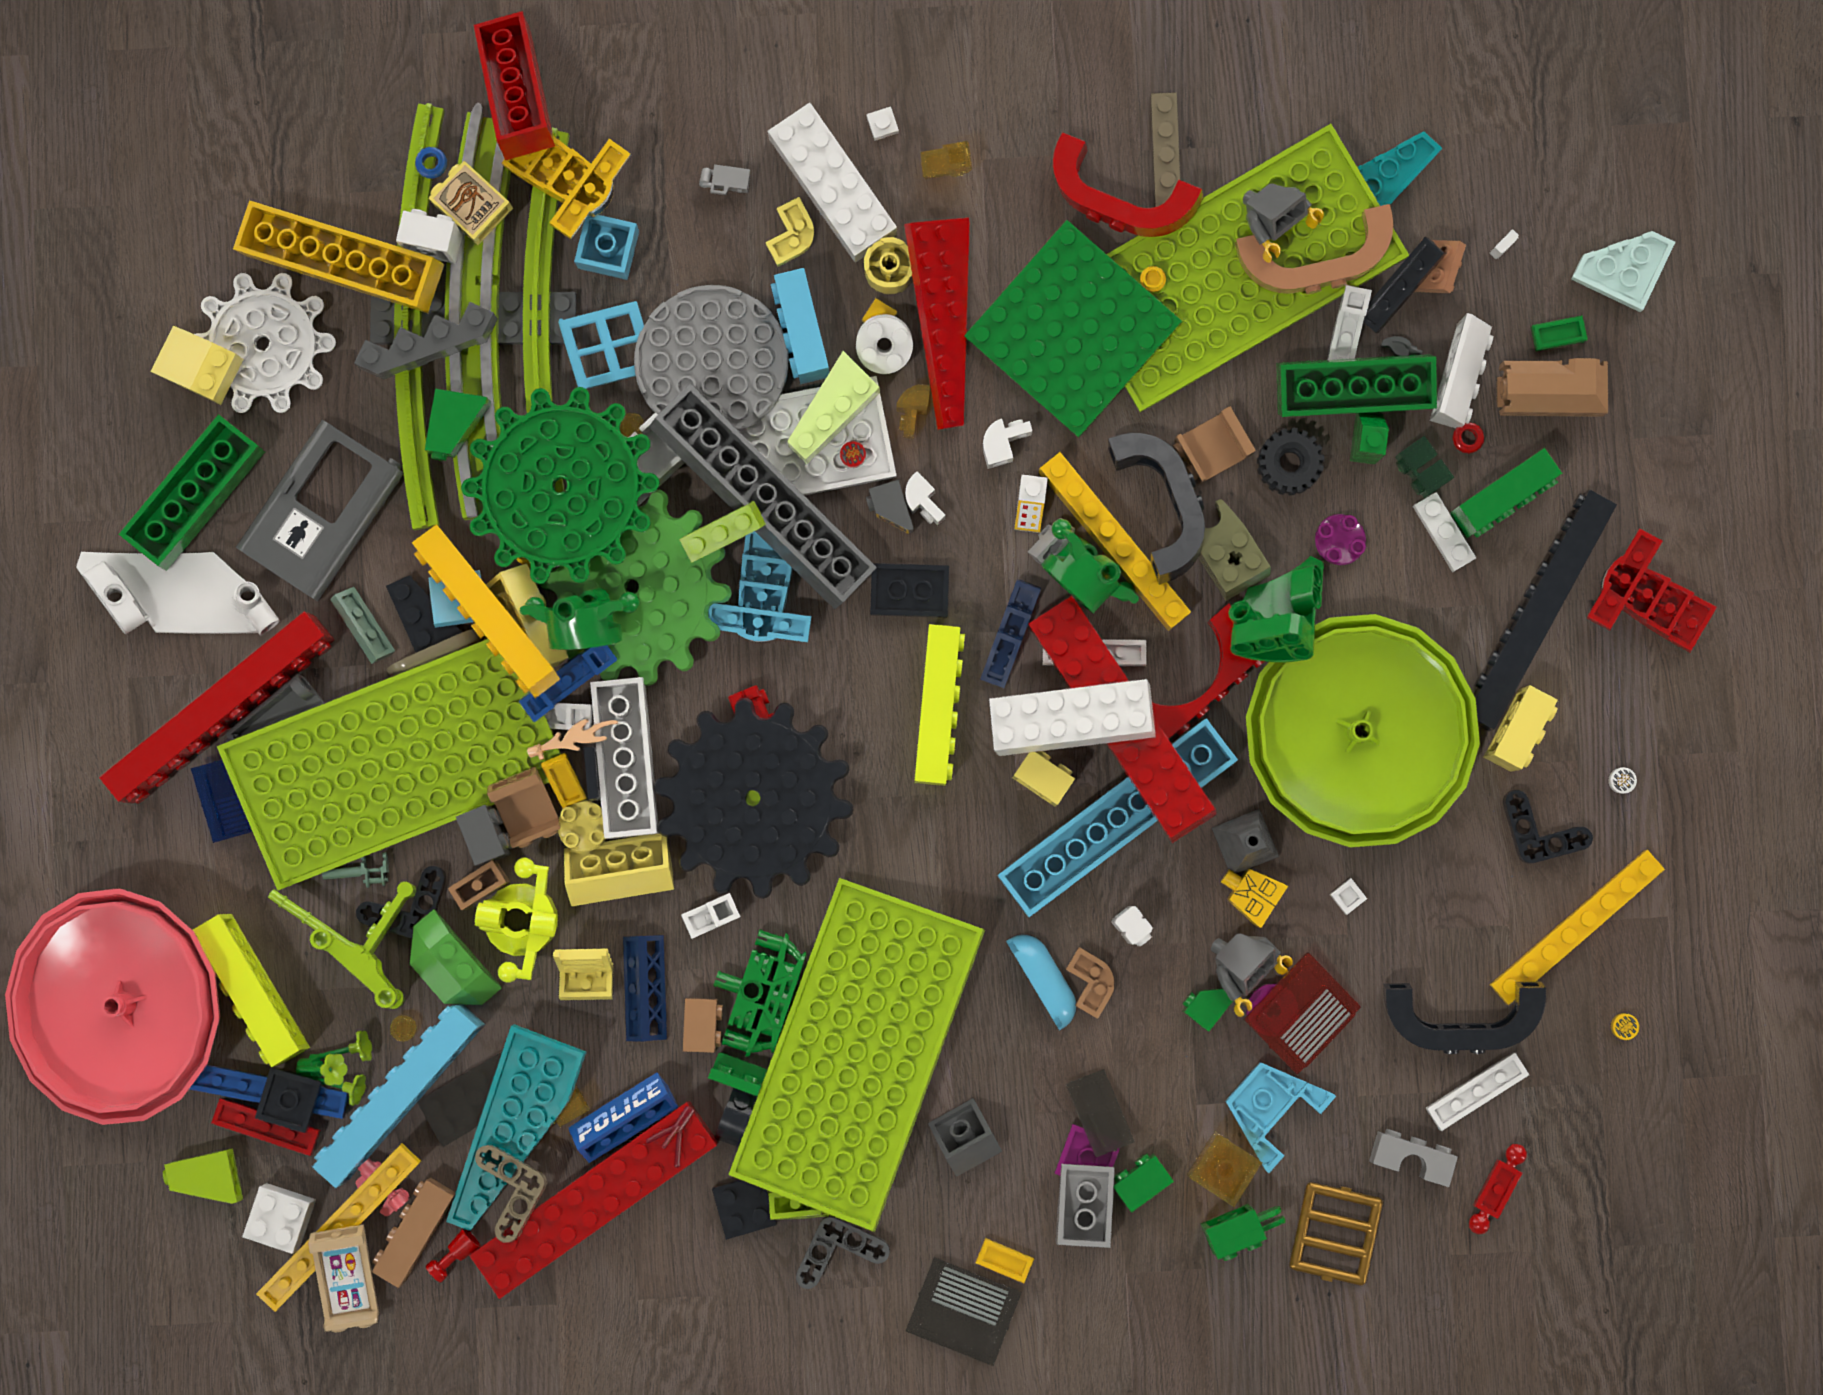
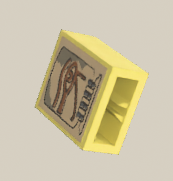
[429,161,513,245]

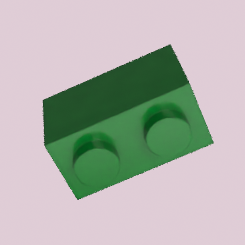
[1113,1153,1174,1213]

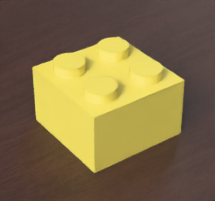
[1012,751,1075,807]

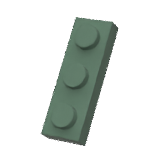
[330,587,395,664]

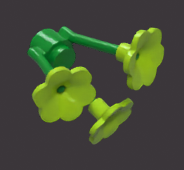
[296,1031,372,1106]

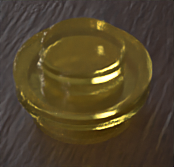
[390,1015,417,1041]

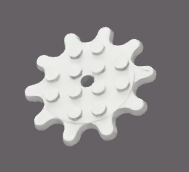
[194,273,336,413]

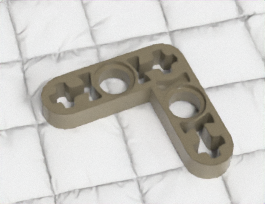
[475,1145,547,1243]

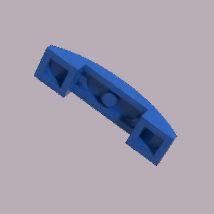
[518,645,617,722]

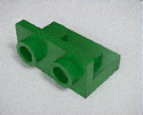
[708,1052,767,1096]

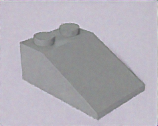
[1056,1164,1114,1248]

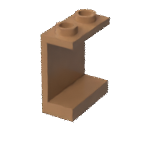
[1173,406,1256,484]
[487,766,561,848]

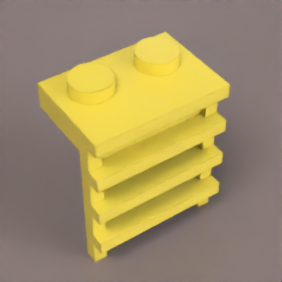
[553,949,613,1000]

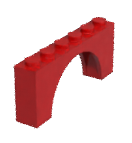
[1152,603,1265,739]

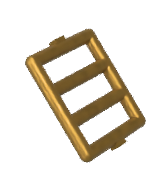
[1289,1182,1383,1286]

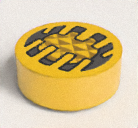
[1611,1013,1639,1040]

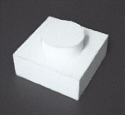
[867,107,899,141]

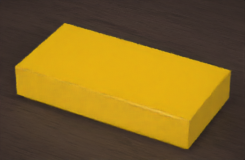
[541,753,587,808]
[975,1238,1034,1283]

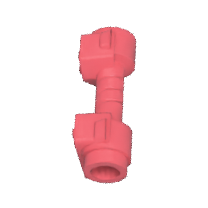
[356,1158,409,1216]

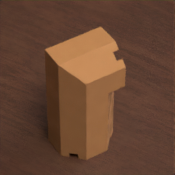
[1496,358,1608,417]

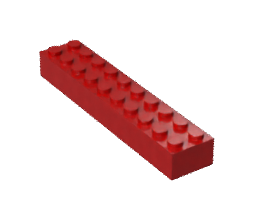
[1028,596,1216,843]
[99,611,335,804]
[469,1100,718,1299]

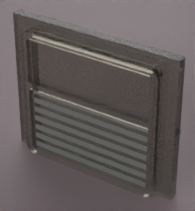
[905,1257,1022,1366]

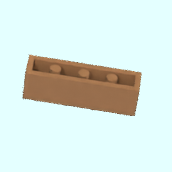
[372,1178,456,1288]

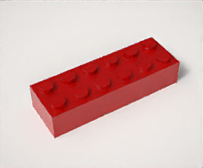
[473,11,555,161]

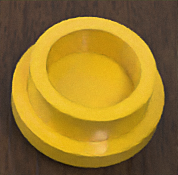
[1140,266,1166,292]

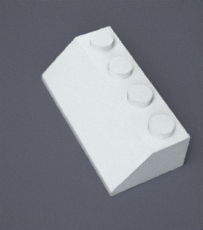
[1430,313,1493,428]

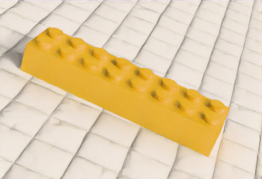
[233,200,445,313]

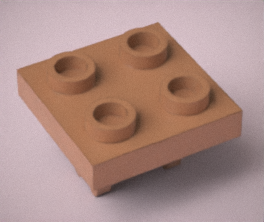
[1414,240,1466,293]

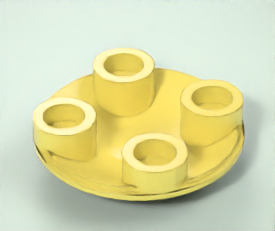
[558,801,606,852]

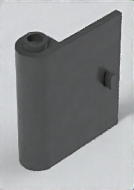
[226,674,324,742]

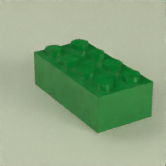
[1449,448,1563,538]

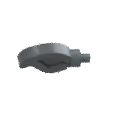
[1381,336,1423,356]

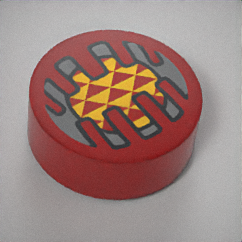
[840,441,866,468]

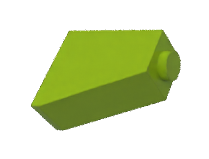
[163,1148,243,1204]

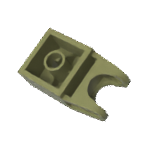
[1199,499,1271,601]

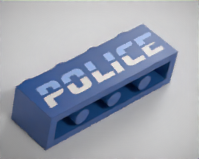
[568,1072,678,1163]

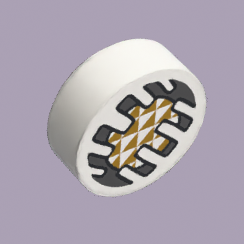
[1609,767,1637,794]

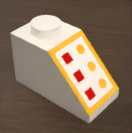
[1014,475,1047,533]

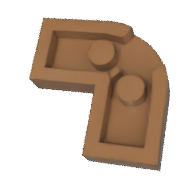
[1066,947,1114,1019]

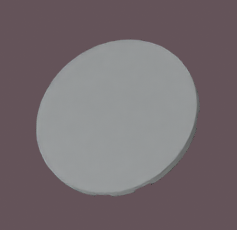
[634,285,789,432]

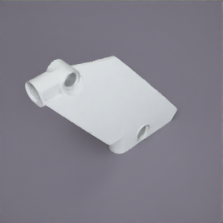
[76,552,280,636]

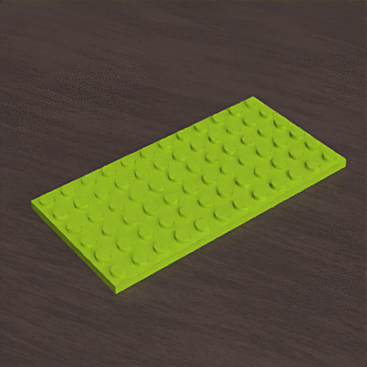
[1107,124,1409,413]
[217,639,561,890]
[728,878,985,1231]

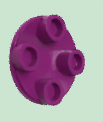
[1315,514,1366,565]

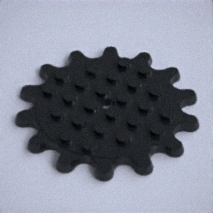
[654,698,854,899]

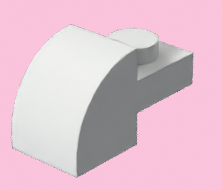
[905,471,945,525]
[681,893,740,939]

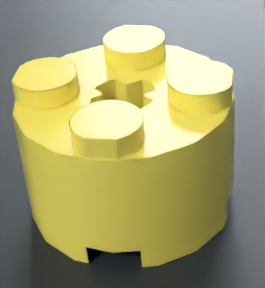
[864,237,913,294]

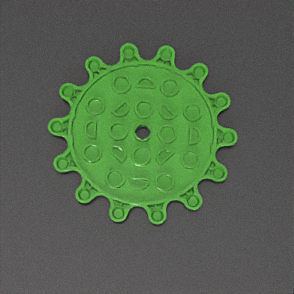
[539,490,731,686]

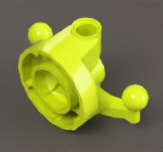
[475,858,558,983]

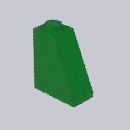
[425,389,491,461]
[1350,412,1389,464]

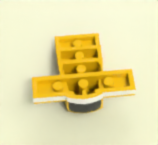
[501,136,631,239]

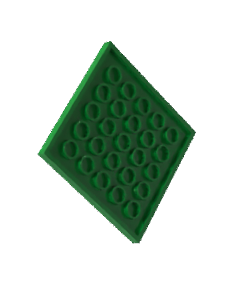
[964,220,1182,438]

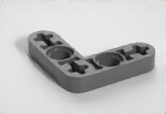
[796,1216,890,1289]

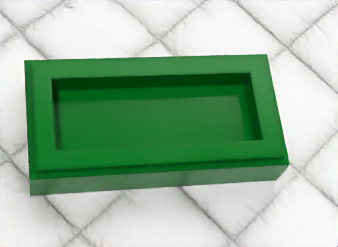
[1530,316,1588,352]

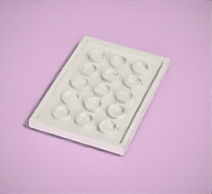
[740,376,897,496]

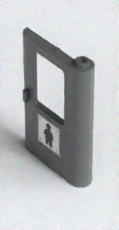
[236,420,404,602]

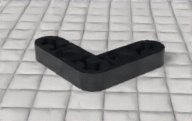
[1503,790,1593,863]
[356,866,446,938]

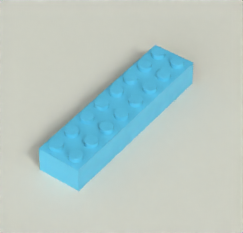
[313,1004,485,1188]

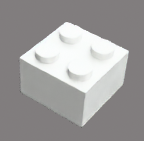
[396,209,463,264]
[242,1183,316,1254]

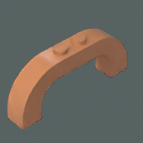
[1235,204,1393,294]

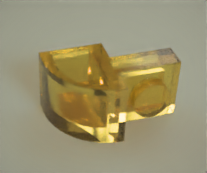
[920,141,972,179]
[896,385,930,439]

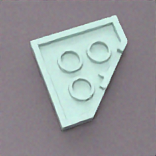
[1571,231,1675,312]

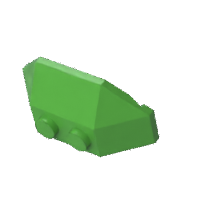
[410,909,502,1005]

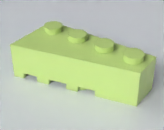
[787,351,880,464]

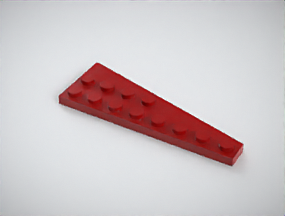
[904,217,970,430]

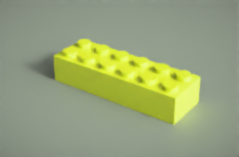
[915,624,965,786]
[193,914,310,1067]

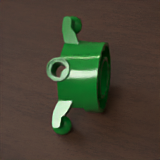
[1041,519,1139,614]
[520,588,640,650]

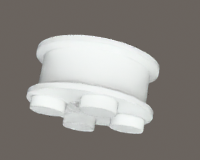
[856,314,913,374]

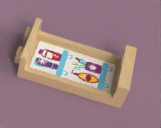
[308,1225,379,1332]

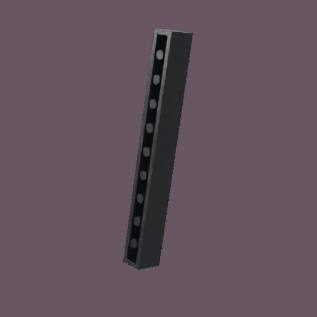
[1474,490,1617,731]

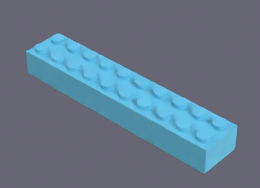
[997,718,1238,917]

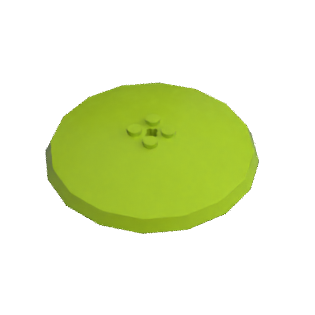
[1246,614,1480,847]

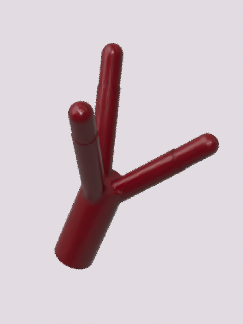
[646,1106,695,1168]

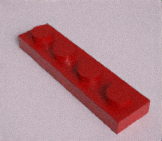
[211,1098,321,1156]

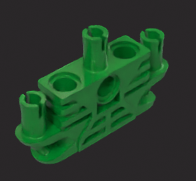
[714,929,807,1057]

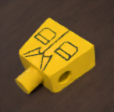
[1221,869,1288,928]

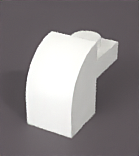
[983,419,1032,469]

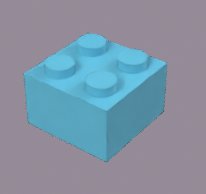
[574,215,639,280]

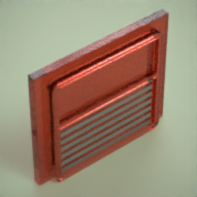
[1243,952,1361,1075]

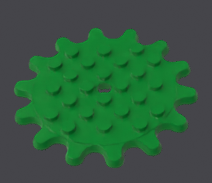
[461,387,660,584]

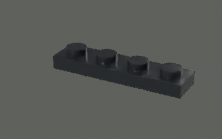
[1363,237,1446,333]

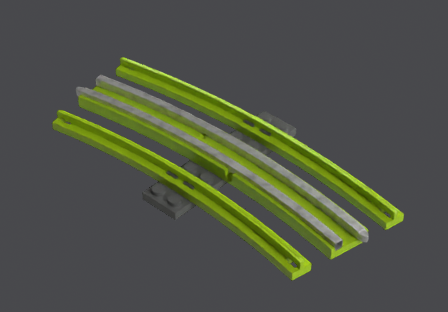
[370,103,577,531]

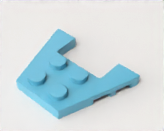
[1225,1062,1336,1173]

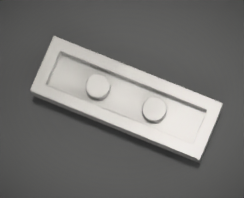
[1413,492,1476,572]

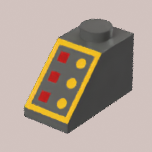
[866,480,914,534]

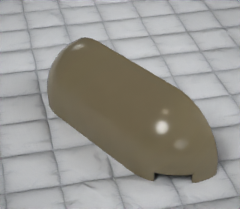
[386,629,484,677]

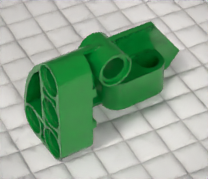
[1229,556,1324,662]

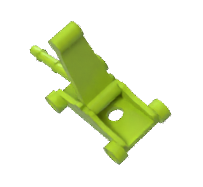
[268,882,416,1009]

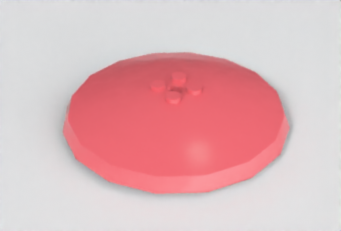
[5,888,220,1125]

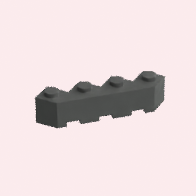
[354,302,498,380]

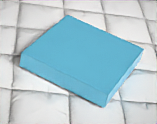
[428,570,482,628]

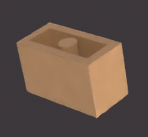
[448,860,510,911]
[683,998,723,1053]

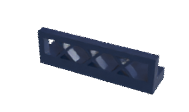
[623,935,667,1042]

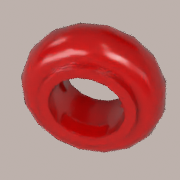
[1452,422,1484,454]

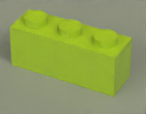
[679,501,766,563]

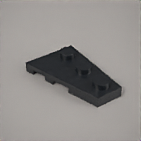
[386,575,462,653]

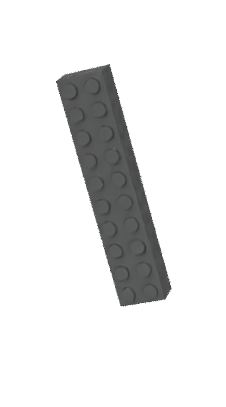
[649,384,877,609]

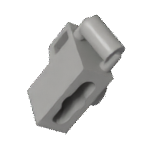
[699,164,751,195]
[1028,518,1075,564]

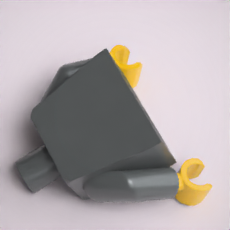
[1243,184,1324,263]
[1211,934,1293,1017]

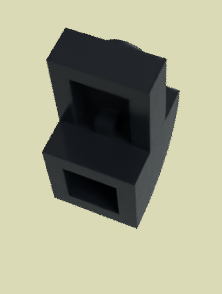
[715,1088,758,1147]

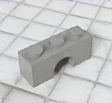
[1369,1129,1458,1187]

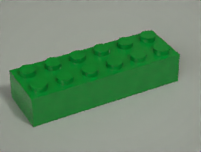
[1276,354,1437,417]
[118,414,265,571]

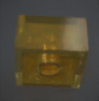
[1187,1131,1263,1207]

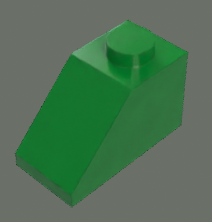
[1182,988,1233,1032]

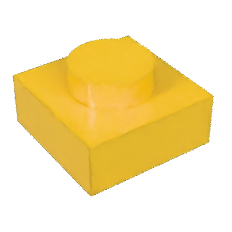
[862,298,897,323]

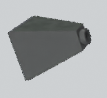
[1211,809,1279,874]

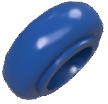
[415,147,447,179]

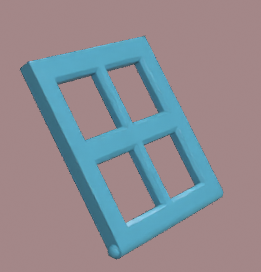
[558,301,644,389]

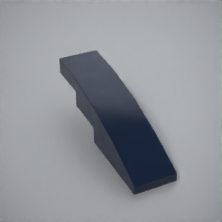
[980,579,1041,688]

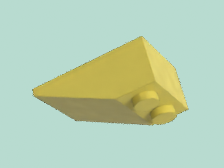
[151,326,244,405]

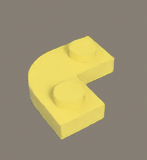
[765,197,814,267]

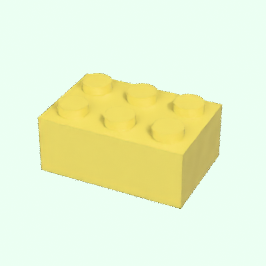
[1483,685,1558,772]

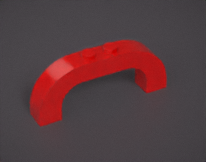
[1053,132,1203,237]

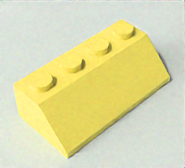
[486,563,568,668]
[564,833,674,906]

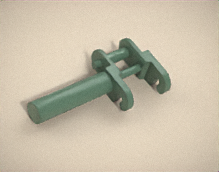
[322,852,389,888]

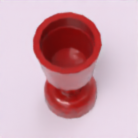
[425,1228,481,1283]

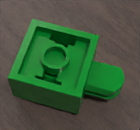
[1200,1204,1286,1261]

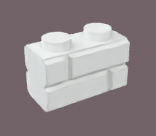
[1111,906,1153,946]

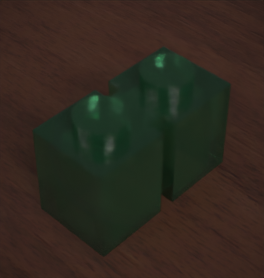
[1395,436,1455,499]

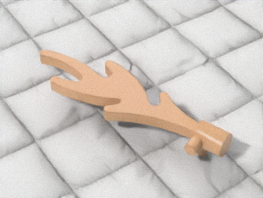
[527,719,618,760]

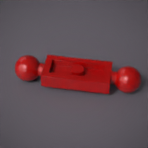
[1469,1144,1527,1234]

